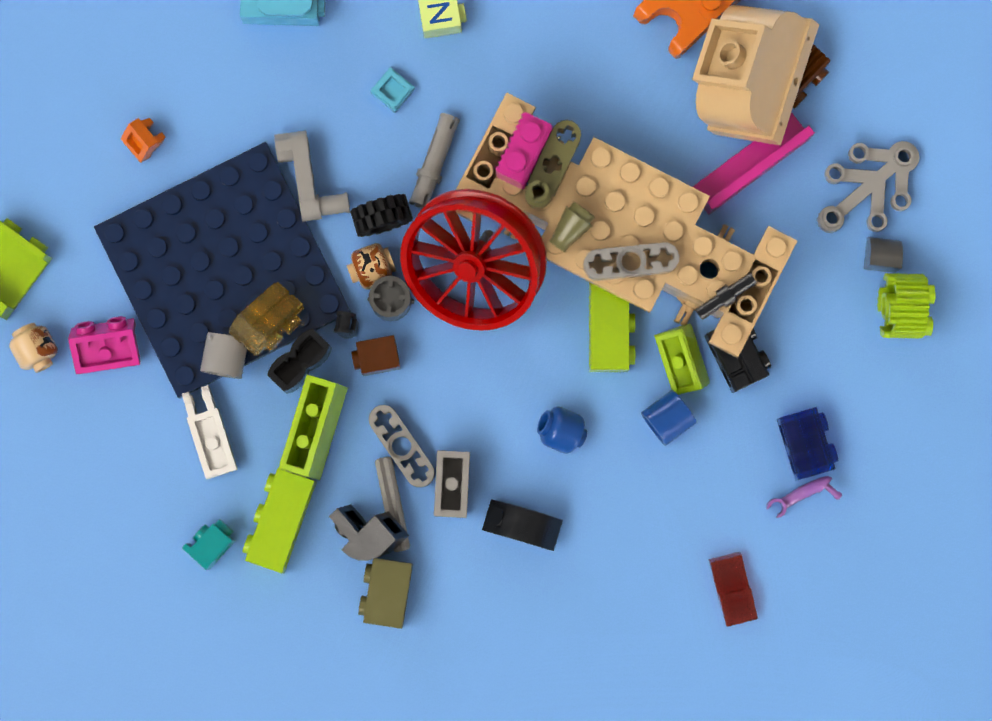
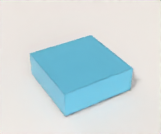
[370,67,415,113]

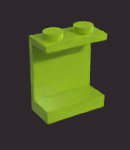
[0,218,52,320]

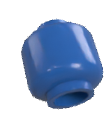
[537,406,587,454]

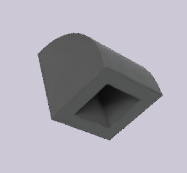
[864,237,903,273]

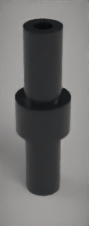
[695,273,757,320]

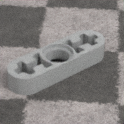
[583,242,679,281]
[369,405,435,488]

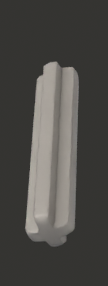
[375,457,410,552]

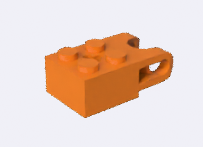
[633,0,740,59]

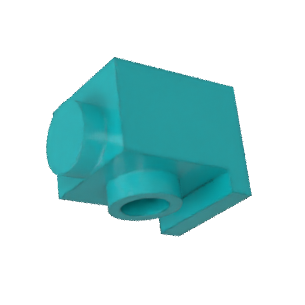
[182,519,235,570]

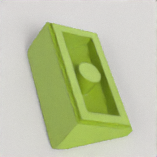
[654,323,710,395]

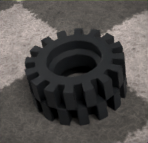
[350,194,413,237]

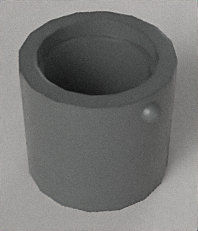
[367,276,415,321]

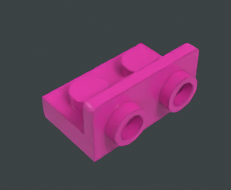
[68,316,141,374]

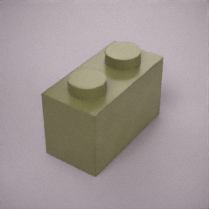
[358,558,413,629]

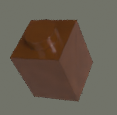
[351,335,401,376]

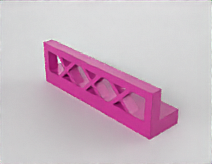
[693,113,815,215]

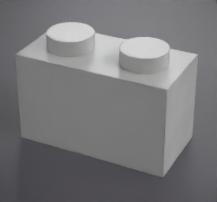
[434,450,470,518]

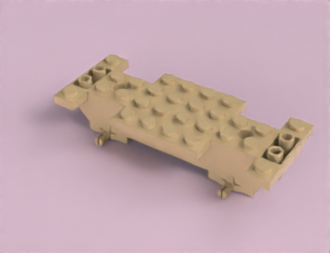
[456,92,797,358]

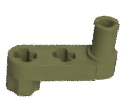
[525,120,581,209]

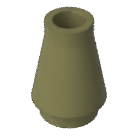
[549,202,595,252]

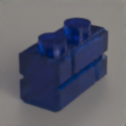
[776,407,838,481]

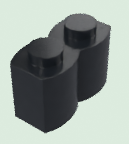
[267,329,332,394]

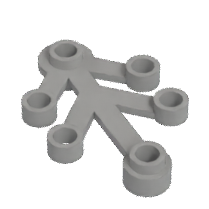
[817,141,919,233]

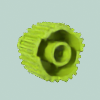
[877,273,936,338]

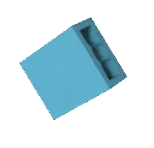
[240,0,325,26]

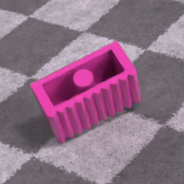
[495,112,553,190]

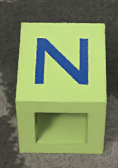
[418,0,467,39]

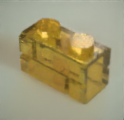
[229,282,304,356]

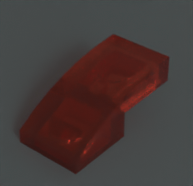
[708,552,758,627]

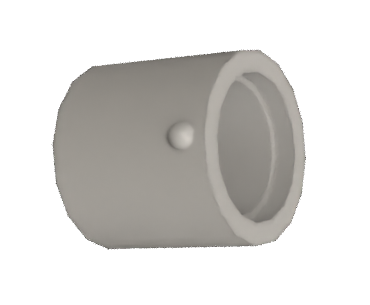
[200,332,249,379]

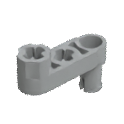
[274,130,350,222]

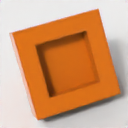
[121,118,165,163]

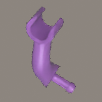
[766,476,842,518]

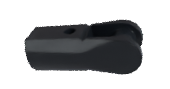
[334,311,358,339]

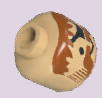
[347,243,396,290]
[9,323,58,373]

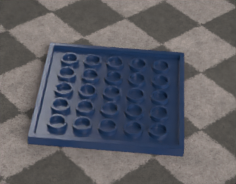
[94,142,351,399]

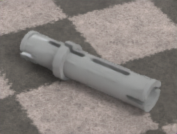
[409,113,460,209]

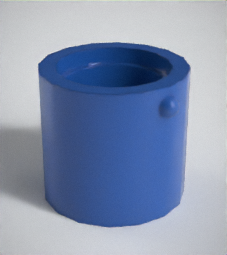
[641,390,697,446]

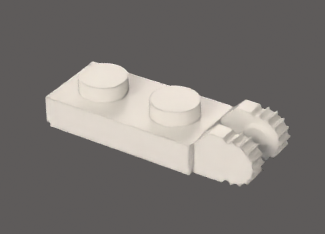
[182,385,238,480]

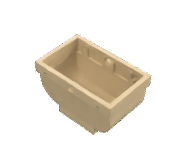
[692,5,819,146]

